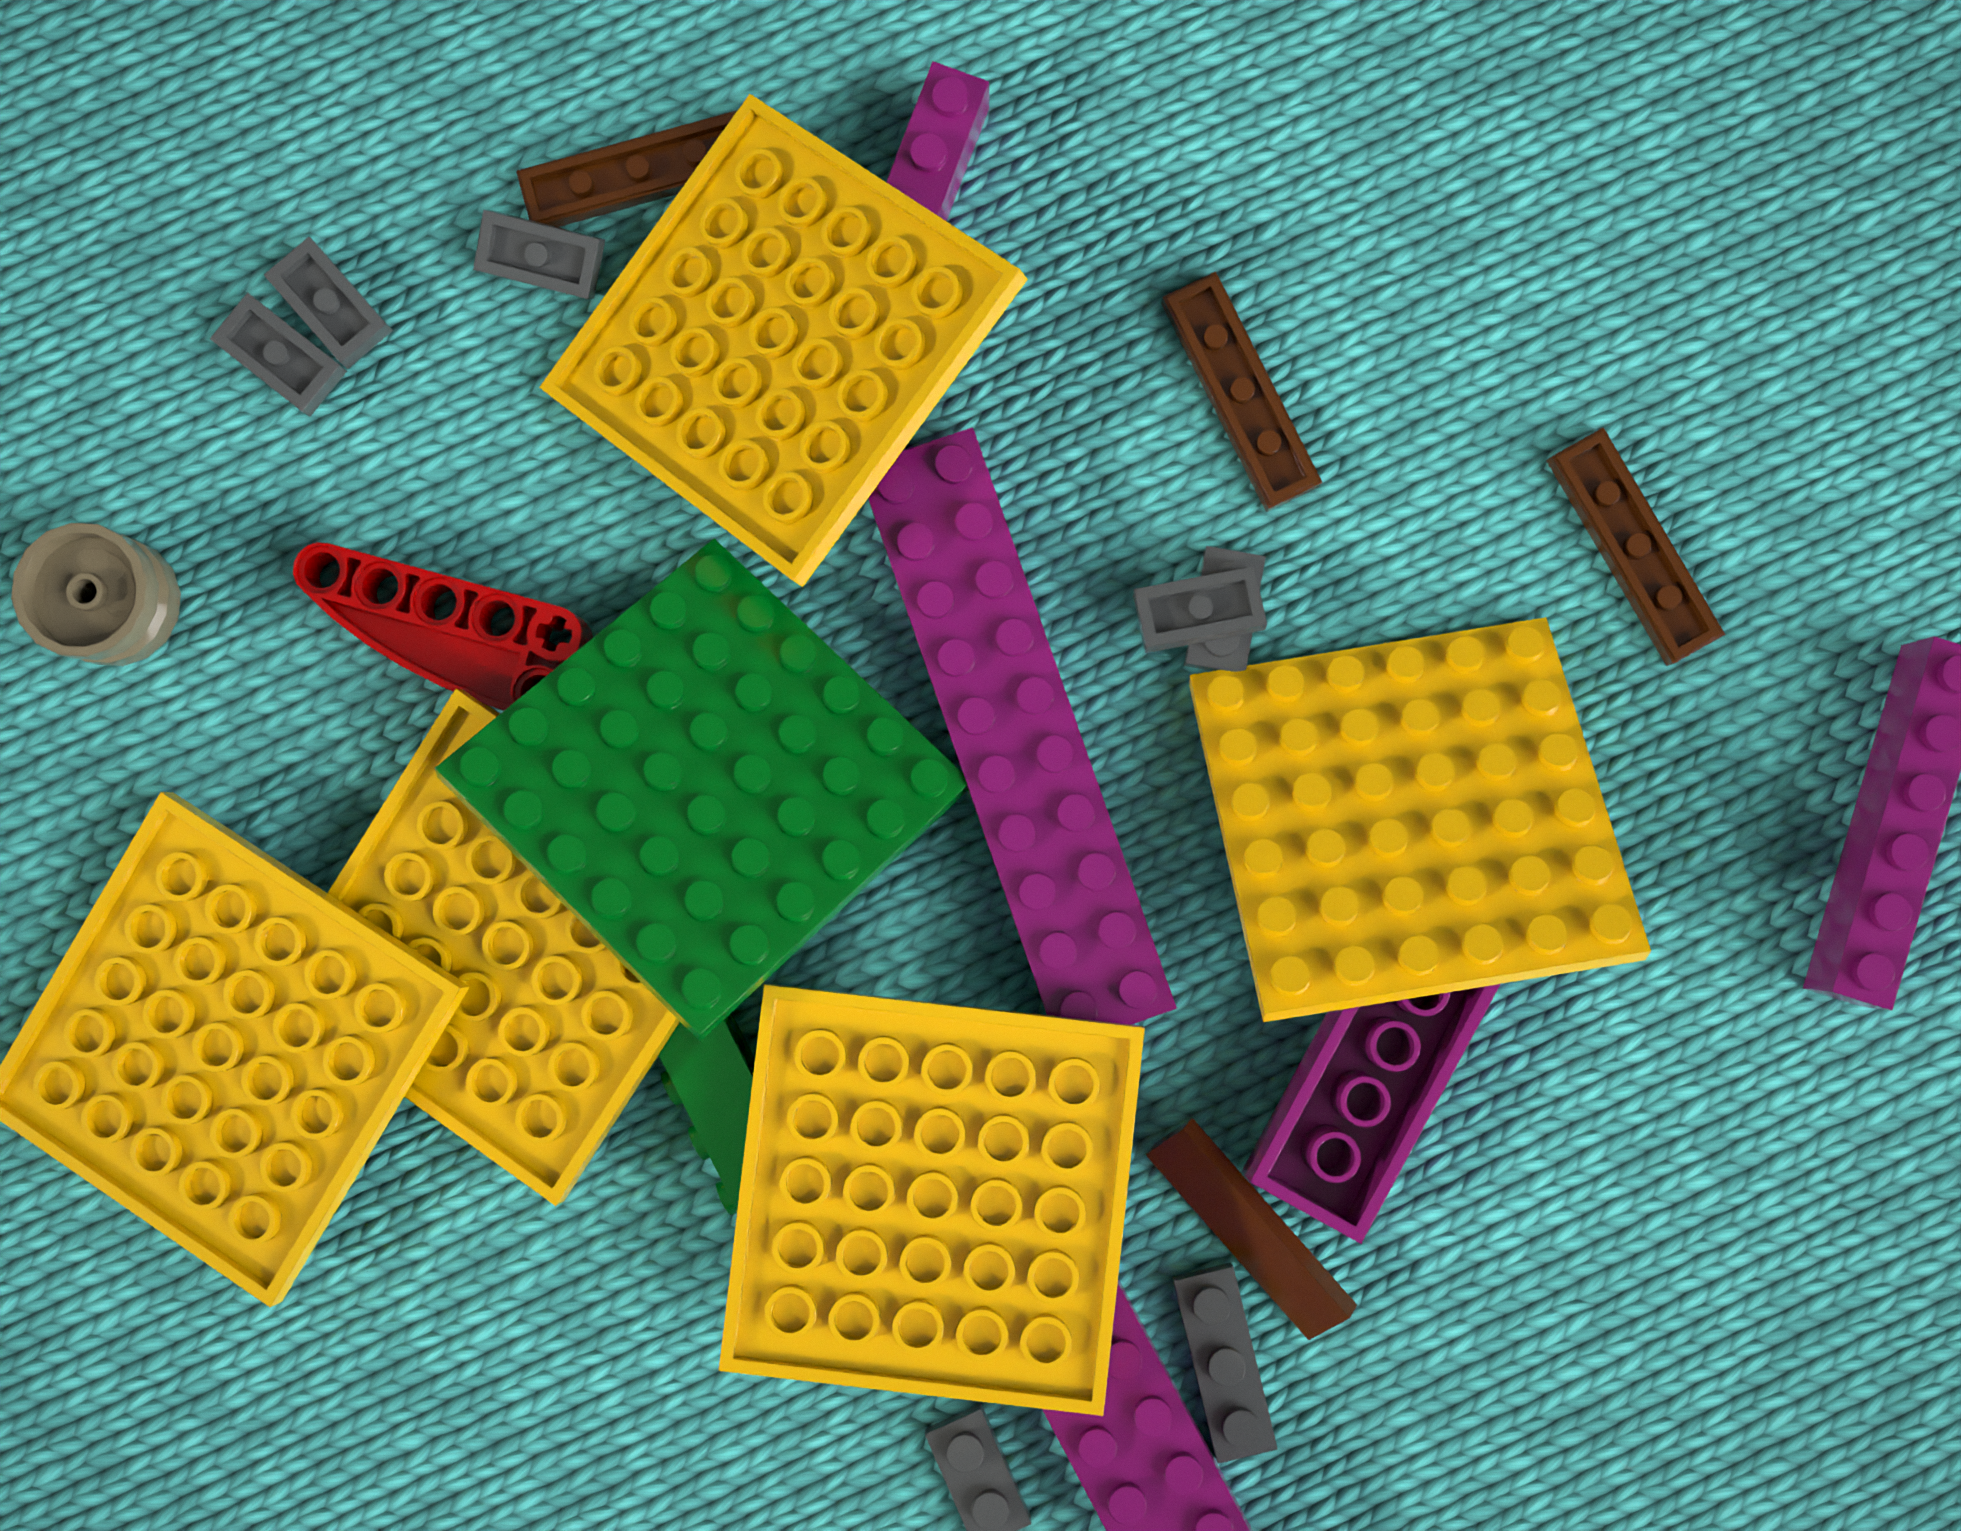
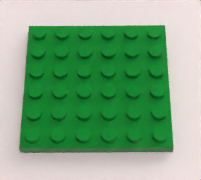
[435,538,969,1041]

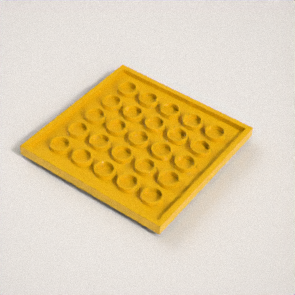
[539,94,1028,587]
[1189,617,1651,1022]
[328,689,680,1206]
[0,792,470,1307]
[719,984,1145,1416]

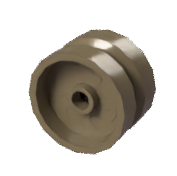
[11,523,181,666]

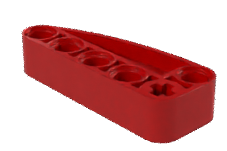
[293,542,593,711]

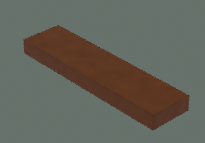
[516,110,738,227]
[1161,271,1323,512]
[1546,427,1726,666]
[1146,1118,1357,1340]

